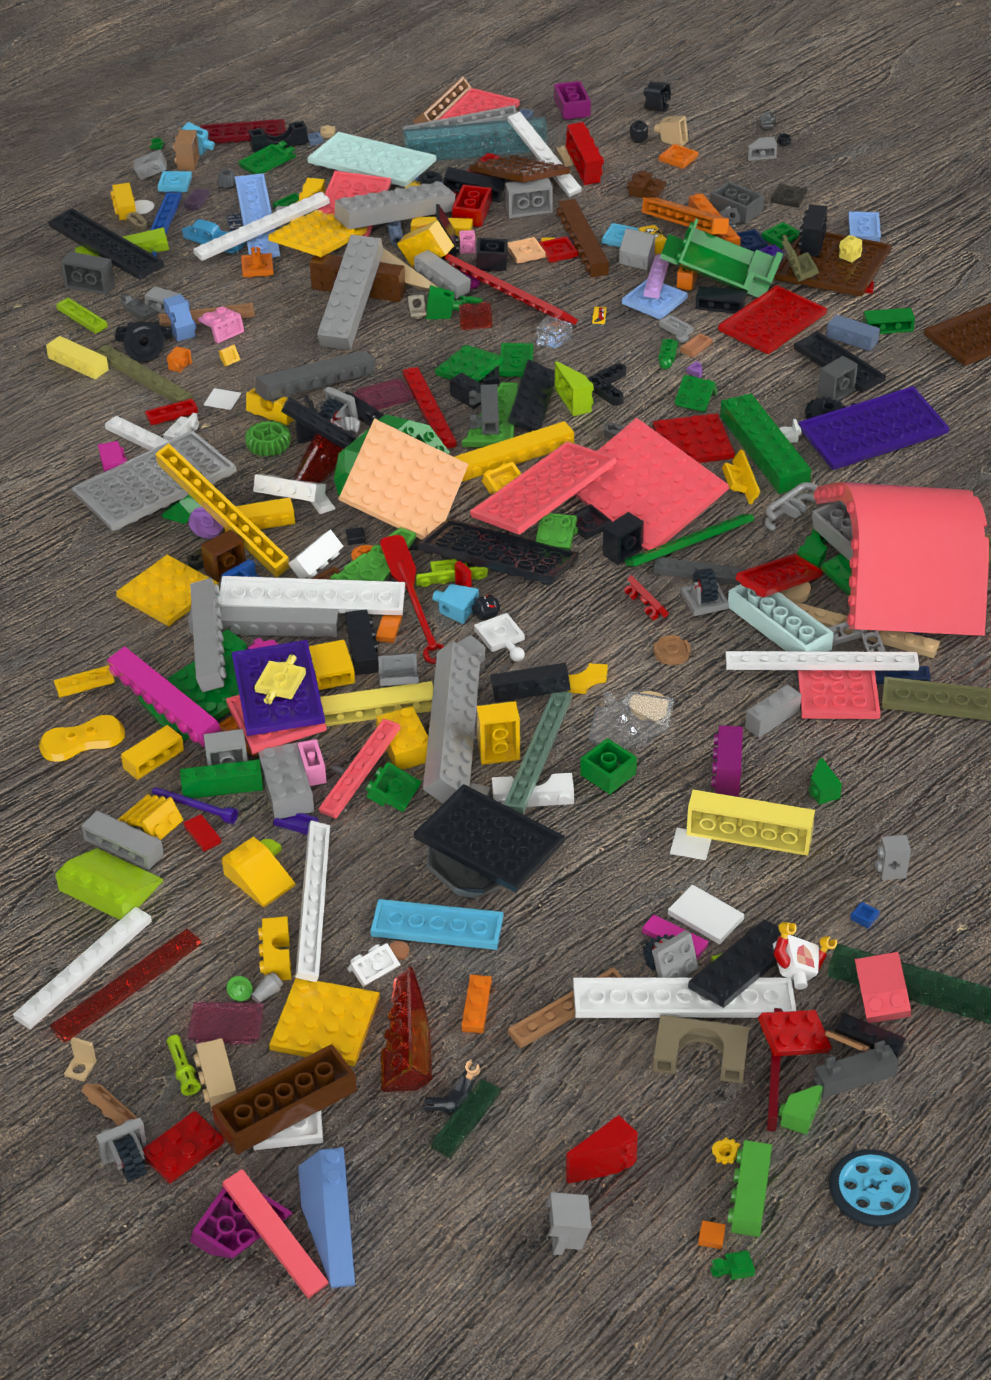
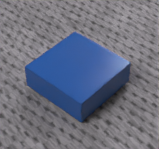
[850,902,880,929]

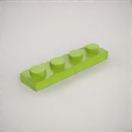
[56,298,108,334]

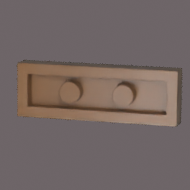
[81,1084,138,1126]

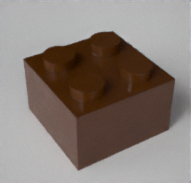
[201,530,246,582]

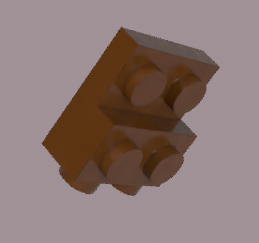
[627,171,666,198]

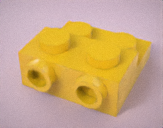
[482,462,521,494]

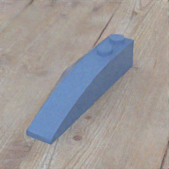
[298,1147,355,1288]

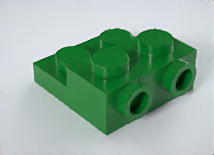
[366,761,422,813]

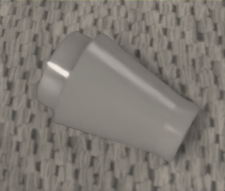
[251,972,283,1004]

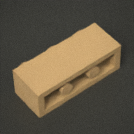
[194,1038,237,1110]

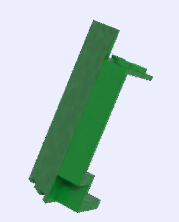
[660,219,783,298]

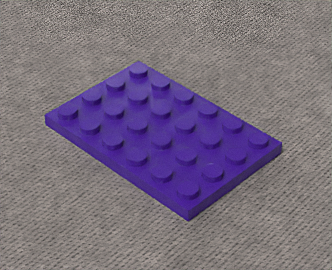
[232,640,325,736]

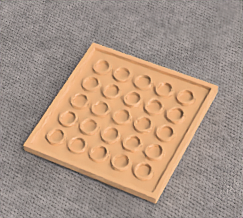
[338,419,468,540]

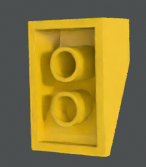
[221,836,296,908]

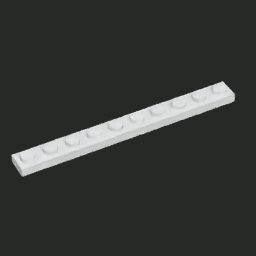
[193,192,330,261]
[725,651,919,671]
[295,821,330,982]

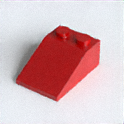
[566,1115,638,1184]

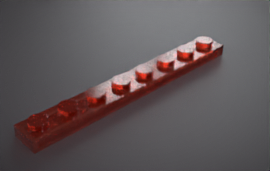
[50,928,201,1043]

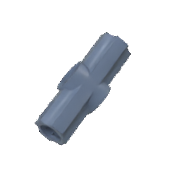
[386,221,403,247]

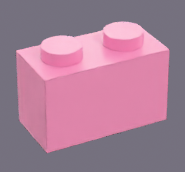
[297,739,327,786]

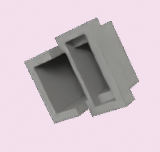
[546,1192,591,1255]

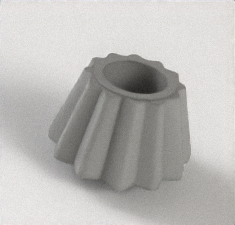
[337,416,360,437]

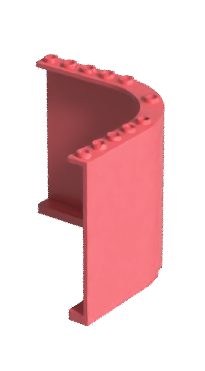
[814,482,989,636]

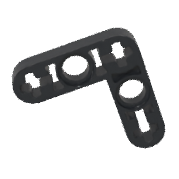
[588,363,627,406]

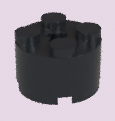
[644,82,671,111]

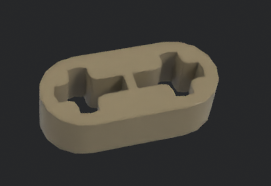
[127,212,148,232]

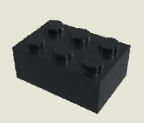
[799,204,828,257]

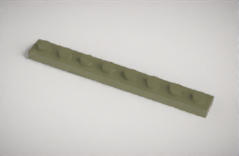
[94,344,193,403]

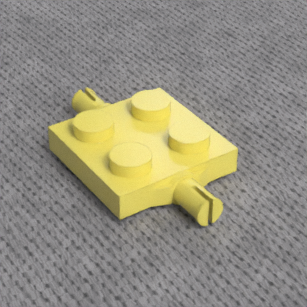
[255,654,306,704]

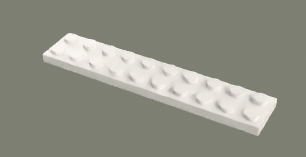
[219,576,405,615]
[573,978,796,1018]

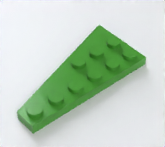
[462,382,518,447]
[330,527,416,581]

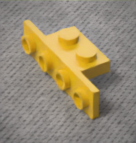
[722,449,760,505]

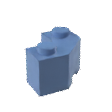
[163,294,197,342]

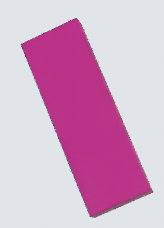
[642,914,709,960]

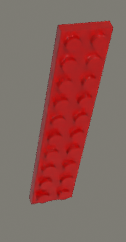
[444,253,578,325]

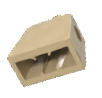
[654,115,688,146]

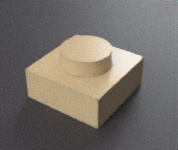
[320,125,336,138]

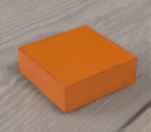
[698,1220,726,1249]

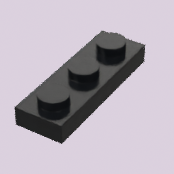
[835,1013,906,1059]

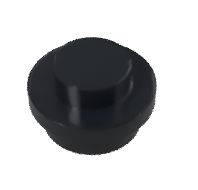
[777,133,791,146]

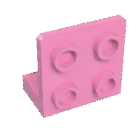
[198,307,245,343]

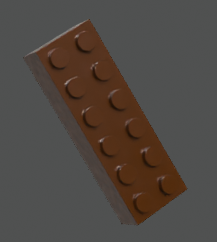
[310,254,406,302]
[212,1044,357,1155]

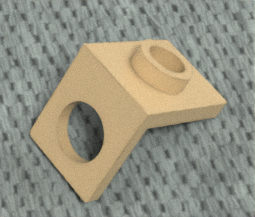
[64,1037,96,1082]

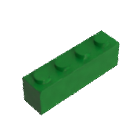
[180,759,263,799]

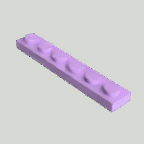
[643,254,669,299]

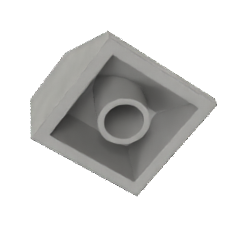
[619,228,655,270]

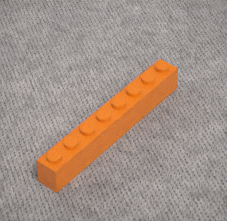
[641,197,729,234]

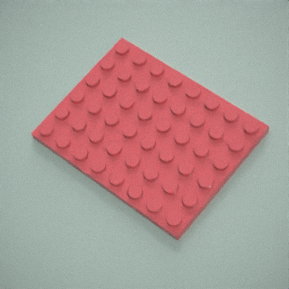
[574,418,729,551]

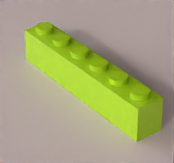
[75,227,169,257]

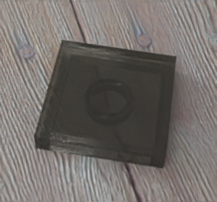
[770,183,808,208]

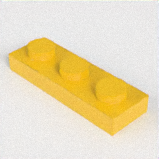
[54,665,115,698]

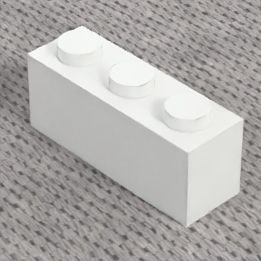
[288,529,344,579]

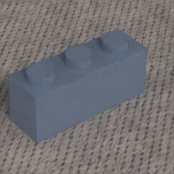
[826,315,880,351]

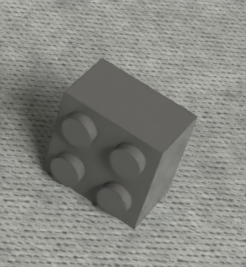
[818,356,858,402]

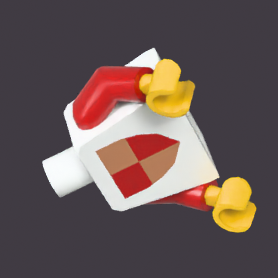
[773,922,837,989]

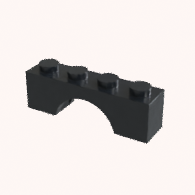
[248,121,308,152]

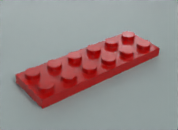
[735,553,823,597]

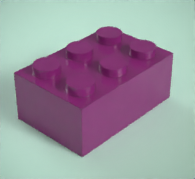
[554,81,591,120]
[711,725,743,797]

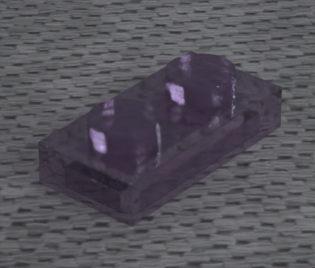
[184,188,210,210]

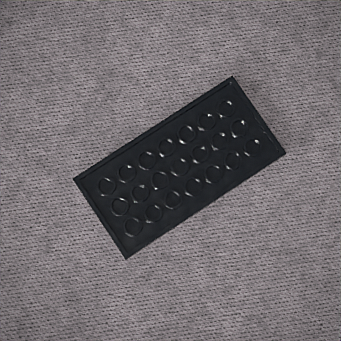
[418,518,578,585]

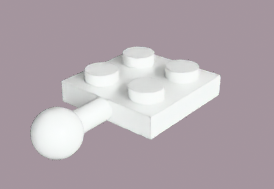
[474,613,525,662]

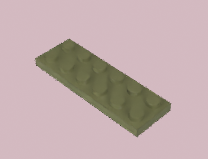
[882,677,991,721]

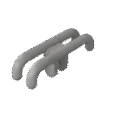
[765,482,817,531]

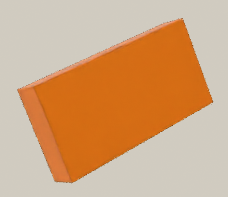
[376,615,402,643]

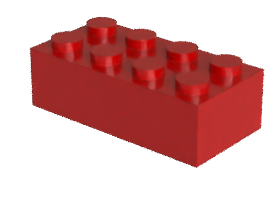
[565,122,604,185]

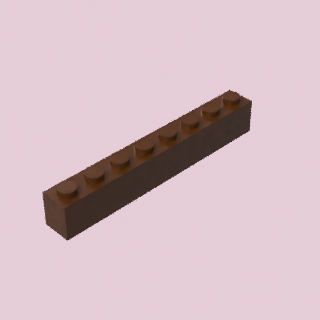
[556,199,609,278]

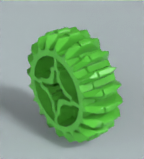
[245,420,291,457]

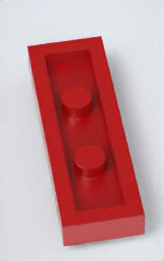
[145,398,198,425]

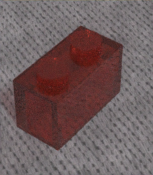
[459,302,492,330]

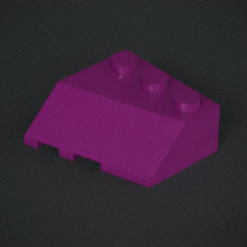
[190,1174,293,1259]

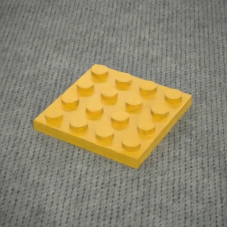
[116,555,220,626]
[269,978,380,1066]

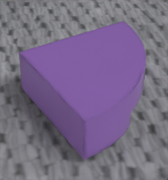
[686,361,703,378]

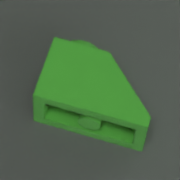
[778,1085,823,1135]

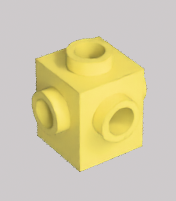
[839,235,862,263]

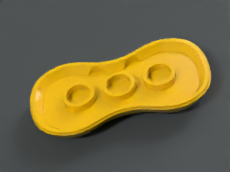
[39,715,125,762]

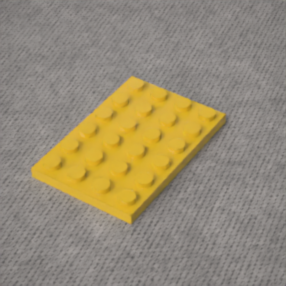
[268,210,367,257]

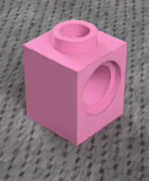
[459,230,476,254]

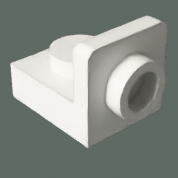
[779,419,801,443]

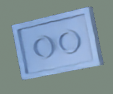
[848,211,881,242]

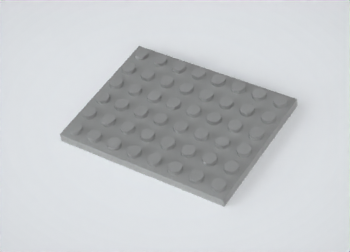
[71,430,237,531]

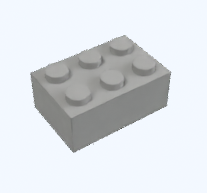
[505,178,553,218]

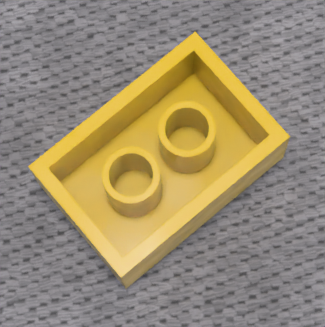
[397,220,454,268]
[476,701,520,765]
[376,706,428,770]

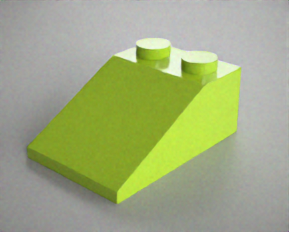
[555,361,594,416]

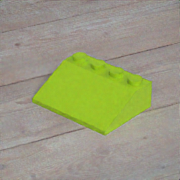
[55,848,163,920]

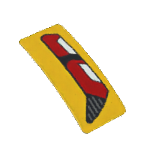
[592,307,607,324]

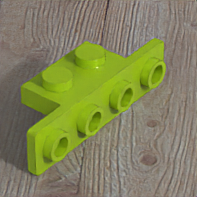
[415,559,488,587]

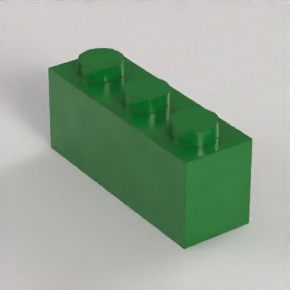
[862,308,915,334]

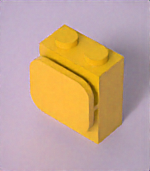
[309,640,355,690]

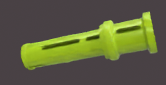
[166,1035,201,1096]

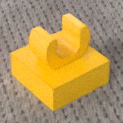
[219,345,240,366]

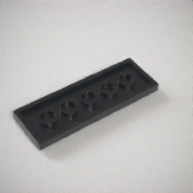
[794,332,886,393]
[507,359,555,432]
[688,919,799,1008]

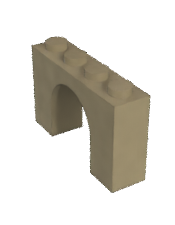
[653,1015,749,1084]

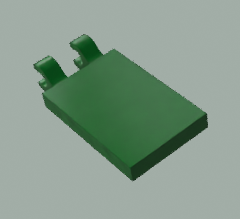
[238,141,296,175]

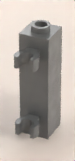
[469,384,499,435]
[812,1040,899,1098]

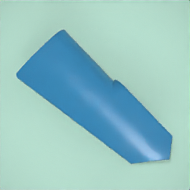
[182,219,246,253]

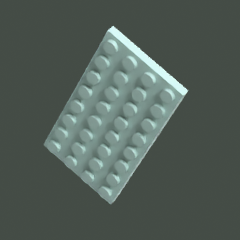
[307,132,436,187]

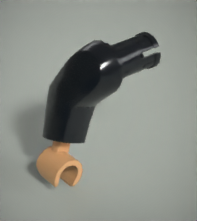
[425,1060,480,1115]

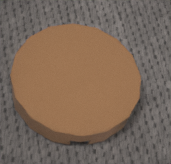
[653,635,691,665]

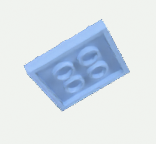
[622,279,688,320]

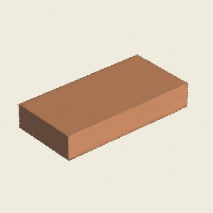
[680,333,713,358]

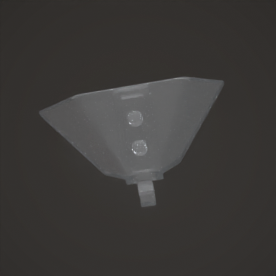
[588,691,674,750]

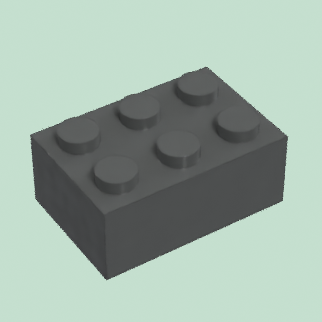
[710,181,764,224]
[61,252,115,295]

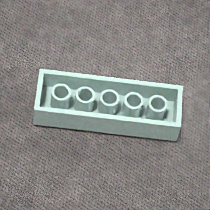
[728,584,834,652]

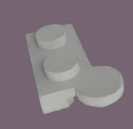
[659,315,693,343]

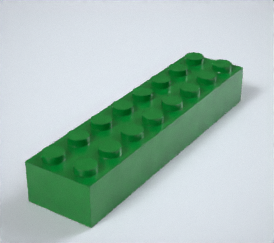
[720,393,812,494]

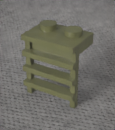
[782,234,819,282]

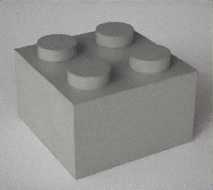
[204,729,248,765]

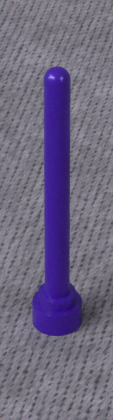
[152,787,238,825]

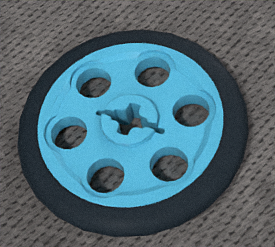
[829,1149,920,1227]

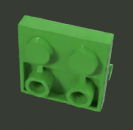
[536,513,578,551]

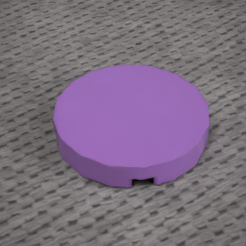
[188,507,223,539]

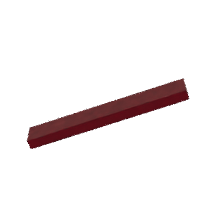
[767,1008,783,1132]

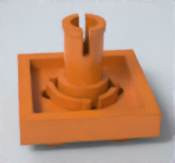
[241,247,274,278]

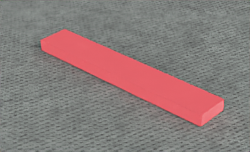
[318,718,401,819]
[222,1169,328,1299]

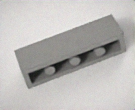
[414,250,471,299]
[81,811,164,870]

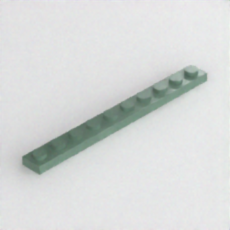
[504,692,572,814]

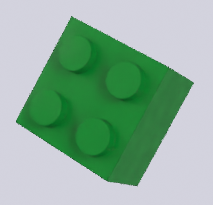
[580,738,637,795]

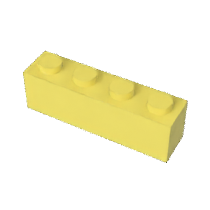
[46,336,109,380]

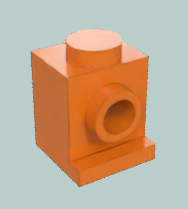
[167,346,192,373]

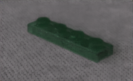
[431,1079,501,1159]

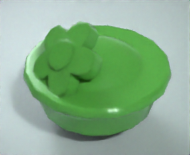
[226,976,253,1001]

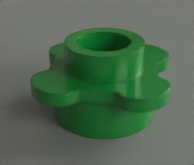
[149,138,165,150]

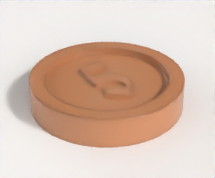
[389,941,409,960]

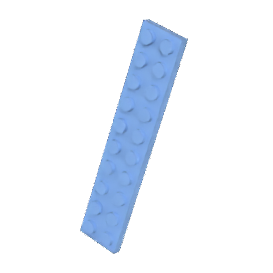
[235,173,280,258]

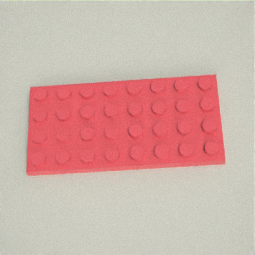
[470,442,617,535]

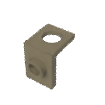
[408,294,426,319]

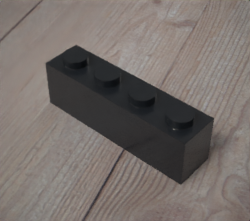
[443,167,505,203]
[345,609,380,675]
[490,662,571,703]

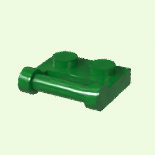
[761,222,800,249]

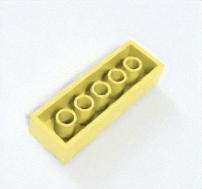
[686,790,815,856]

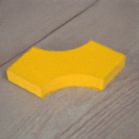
[567,663,608,694]

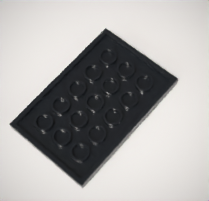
[414,784,565,893]

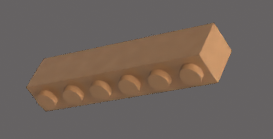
[413,76,472,124]

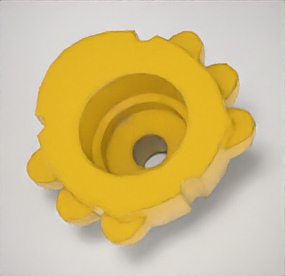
[712,1137,740,1165]

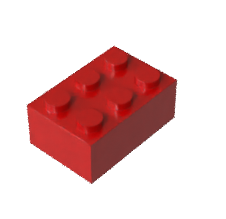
[452,185,492,227]

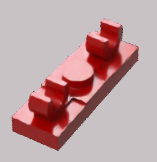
[623,575,669,621]

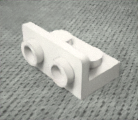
[163,413,199,441]
[347,943,401,988]

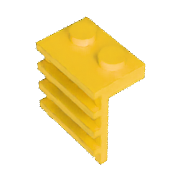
[117,794,184,840]

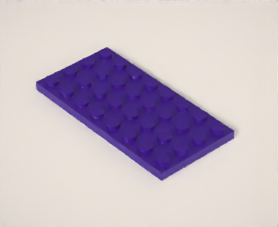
[798,386,950,470]

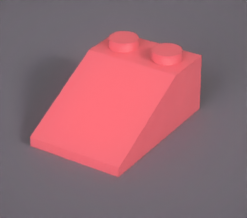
[855,952,911,1023]

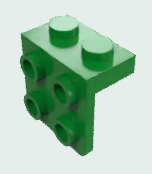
[674,375,718,412]

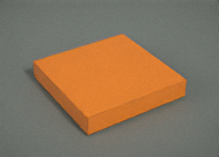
[659,144,698,169]

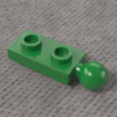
[658,339,678,370]

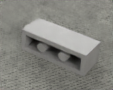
[745,684,802,738]

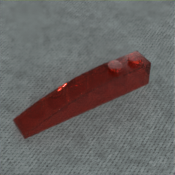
[294,418,346,483]
[381,966,432,1092]

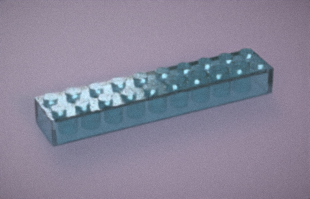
[403,117,547,161]

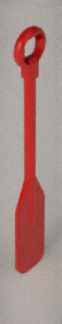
[380,535,445,664]

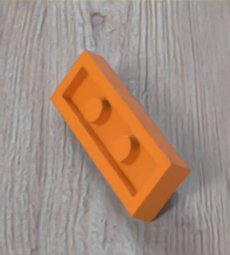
[462,974,492,1033]

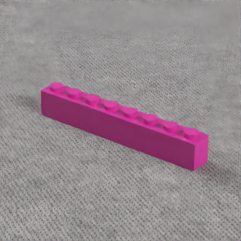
[107,646,221,747]

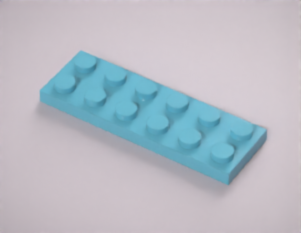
[371,899,504,950]

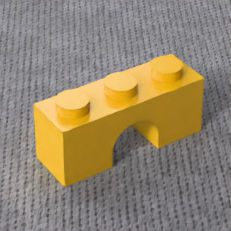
[246,388,294,425]
[258,916,292,980]

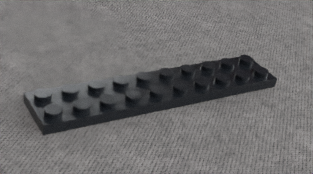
[48,208,164,280]

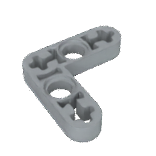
[827,622,886,652]

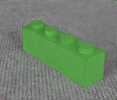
[728,1140,772,1237]

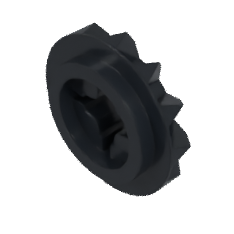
[418,171,442,184]

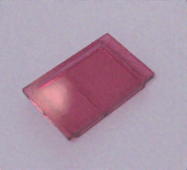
[353,379,414,410]
[188,1002,264,1044]

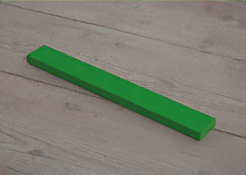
[625,514,754,567]

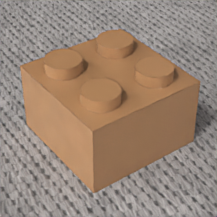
[173,130,200,170]

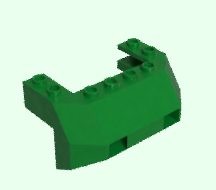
[334,414,450,496]

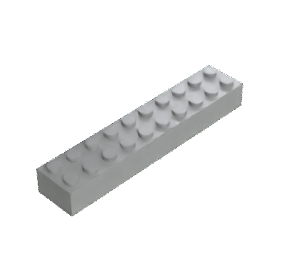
[423,641,480,803]

